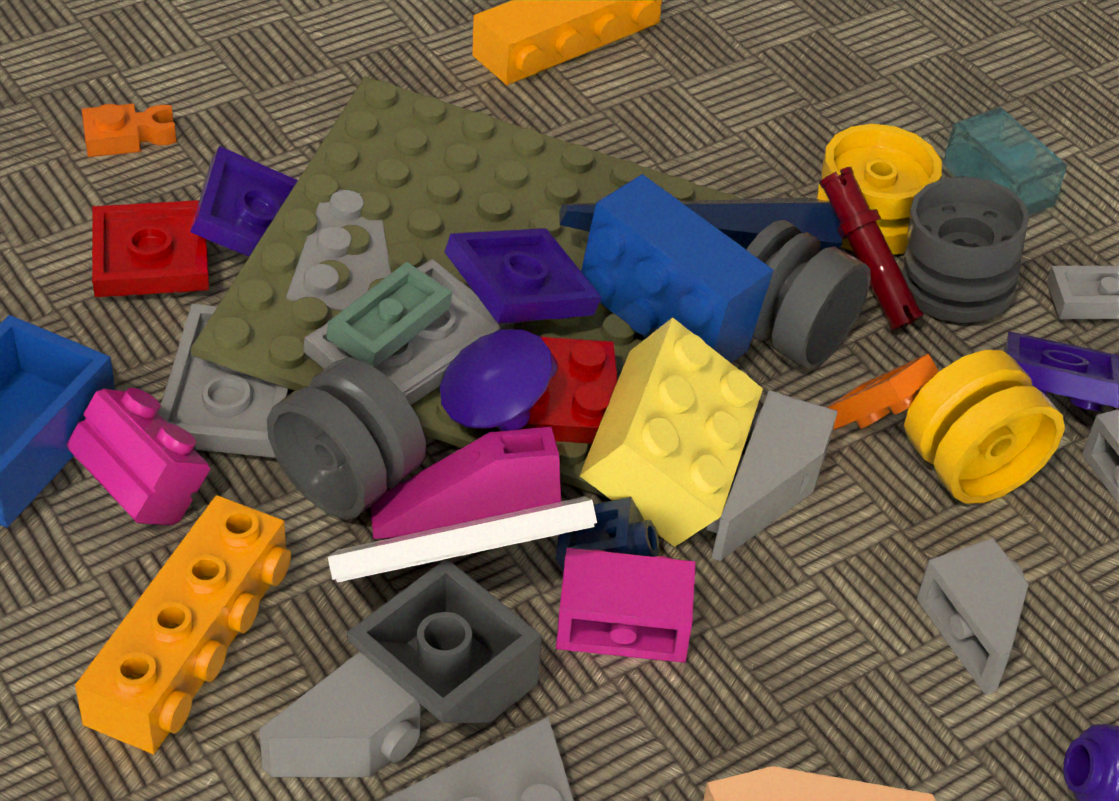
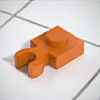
[81,103,177,157]

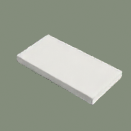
[328,497,597,582]

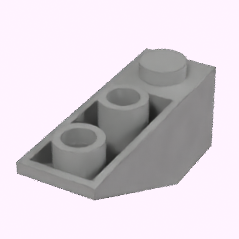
[707,390,838,561]

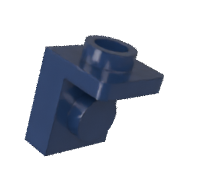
[556,497,659,572]

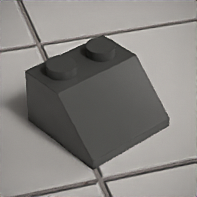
[347,559,542,723]

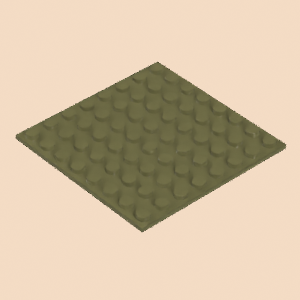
[191,76,741,498]

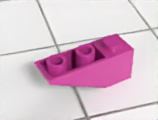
[371,427,561,539]

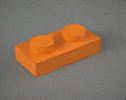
[826,353,939,430]

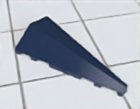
[559,198,842,251]

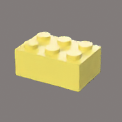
[580,318,763,547]

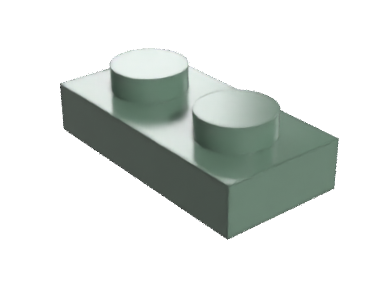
[326,262,452,368]

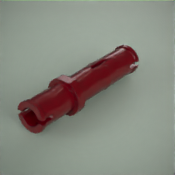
[819,167,924,331]

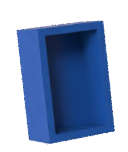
[581,174,774,363]
[0,315,115,528]

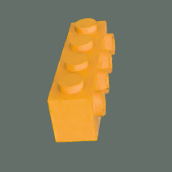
[75,495,291,755]

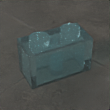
[943,107,1067,215]

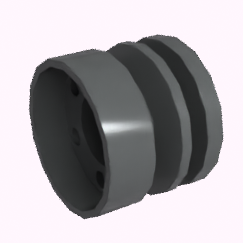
[902,176,1029,323]
[746,220,871,370]

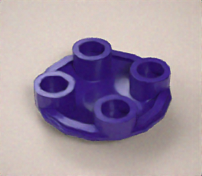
[440,330,558,431]

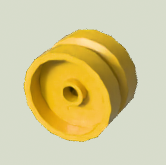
[816,124,942,255]
[904,350,1065,504]

